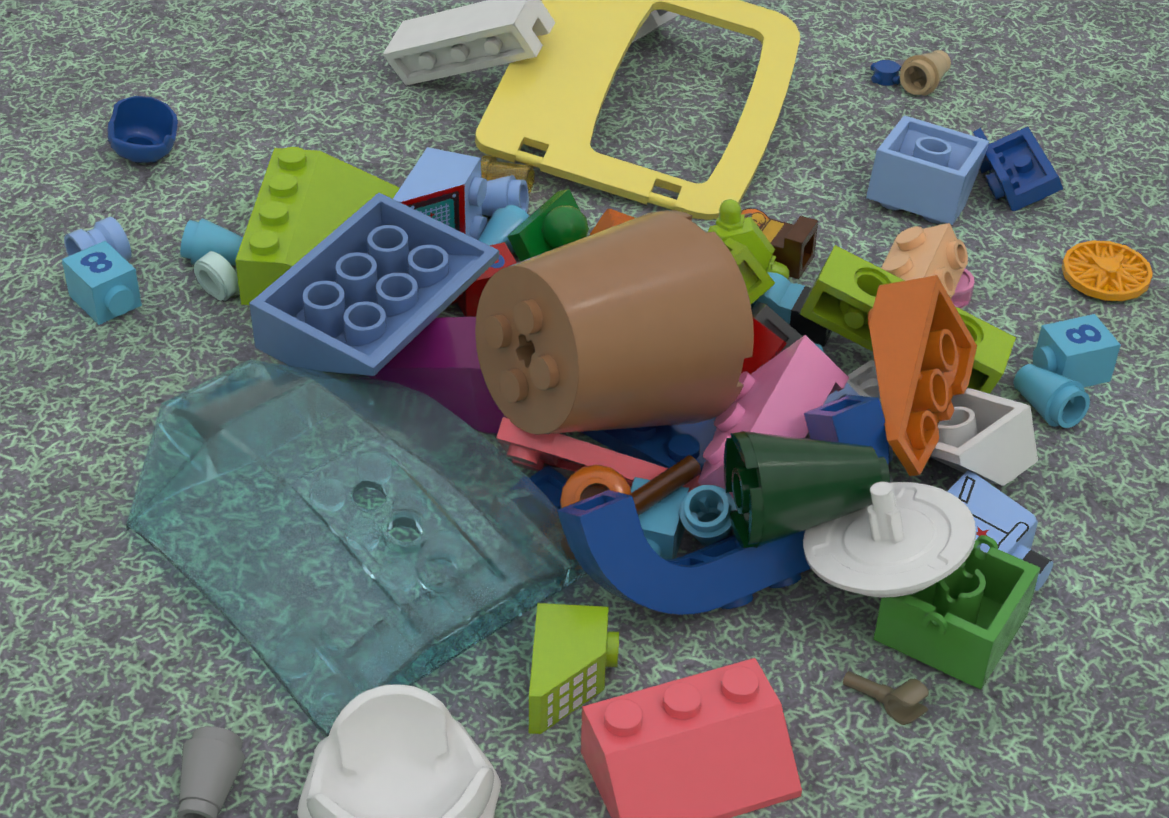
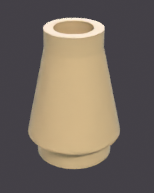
[900,50,951,96]

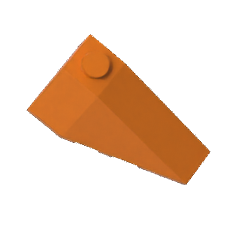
[868,275,977,476]

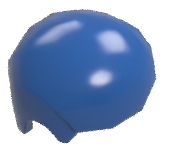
[107,96,178,163]

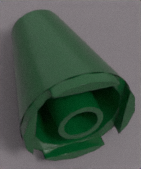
[724,431,890,548]

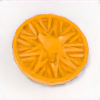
[1061,240,1153,301]

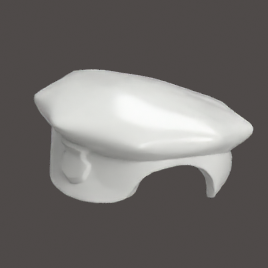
[297,685,501,818]

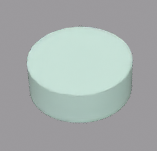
[194,251,239,301]

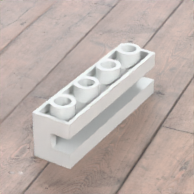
[382,0,555,85]

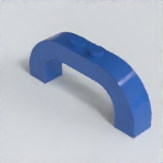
[557,395,889,615]

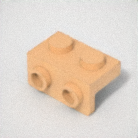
[881,223,968,298]

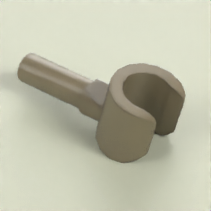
[843,671,929,725]

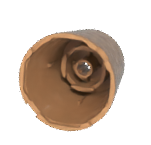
[475,210,754,435]

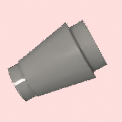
[177,726,245,818]

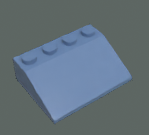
[249,193,499,376]

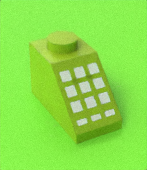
[528,603,619,734]

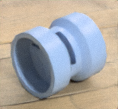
[64,217,131,261]

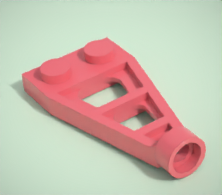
[496,417,701,492]

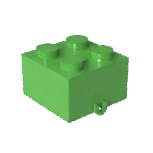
[873,535,1040,690]

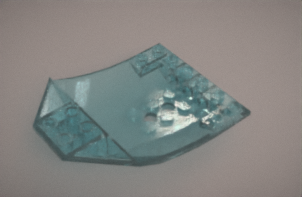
[126,359,587,738]

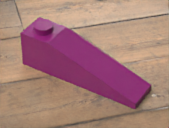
[365,317,507,435]

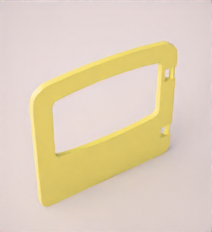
[475,0,800,220]

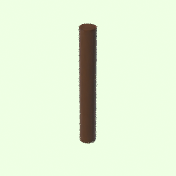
[561,456,701,559]

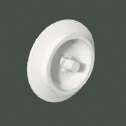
[803,482,976,598]

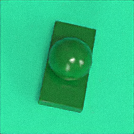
[507,189,589,262]

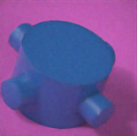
[870,60,901,86]

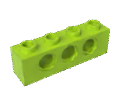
[799,245,1016,394]

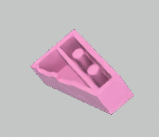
[698,335,849,510]

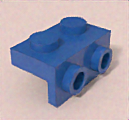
[972,126,1063,211]

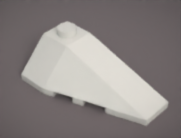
[847,360,1038,486]

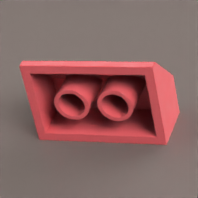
[581,658,802,818]

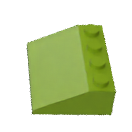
[235,147,400,305]

